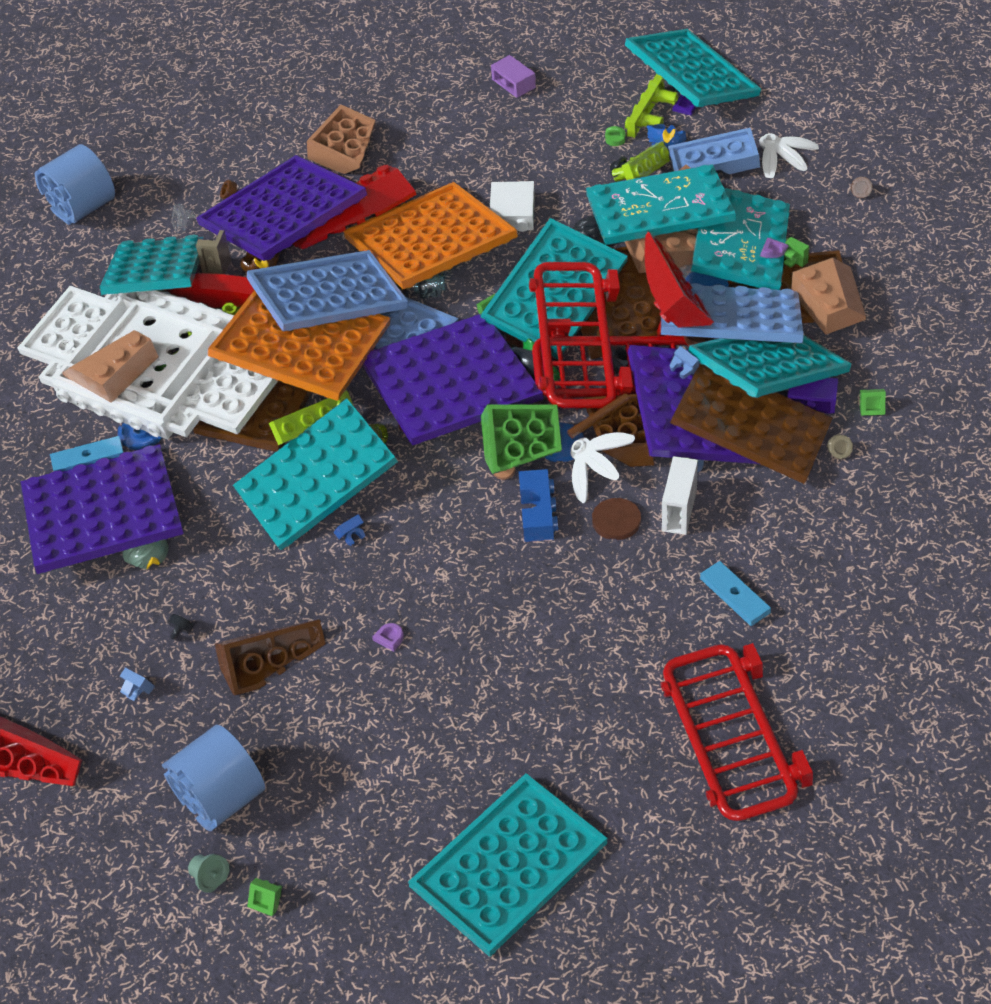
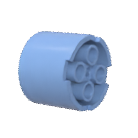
[35,144,115,225]
[162,724,265,831]

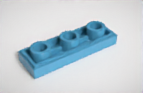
[50,436,124,472]
[700,561,771,626]

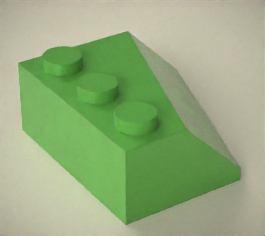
[481,405,562,475]

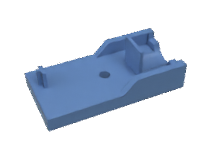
[668,127,760,174]

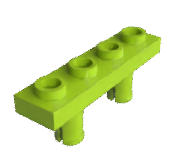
[625,74,679,138]
[612,141,670,182]
[269,391,354,445]

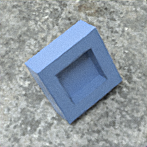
[670,346,699,379]
[120,668,155,701]

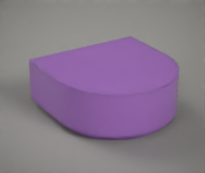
[373,623,404,652]

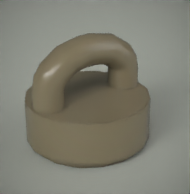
[827,434,853,459]

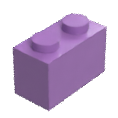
[491,55,536,98]

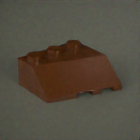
[582,394,655,467]

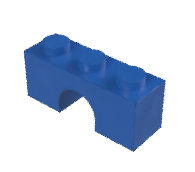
[519,469,558,542]

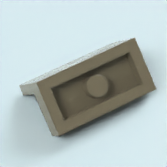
[196,230,231,274]

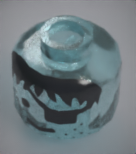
[413,273,445,299]

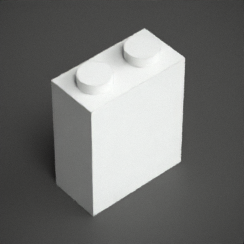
[490,181,535,232]
[662,456,698,535]

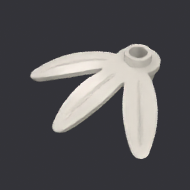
[759,133,819,178]
[571,433,635,503]

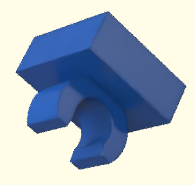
[334,514,365,546]

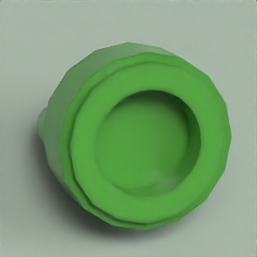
[605,126,626,146]

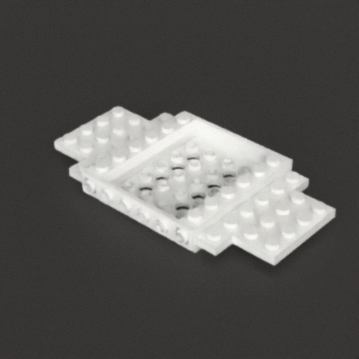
[18,286,278,439]

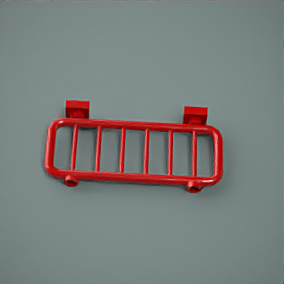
[529,262,633,408]
[532,319,689,399]
[660,643,813,821]

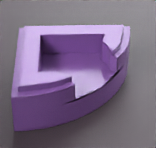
[760,238,789,258]

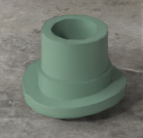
[188,854,229,893]

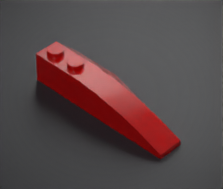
[292,165,417,249]
[644,232,714,328]
[160,273,254,308]
[0,717,82,786]

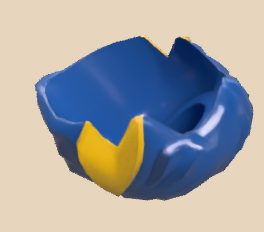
[646,124,687,151]

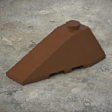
[215,619,325,696]

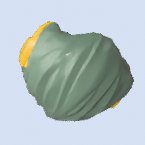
[122,539,168,569]

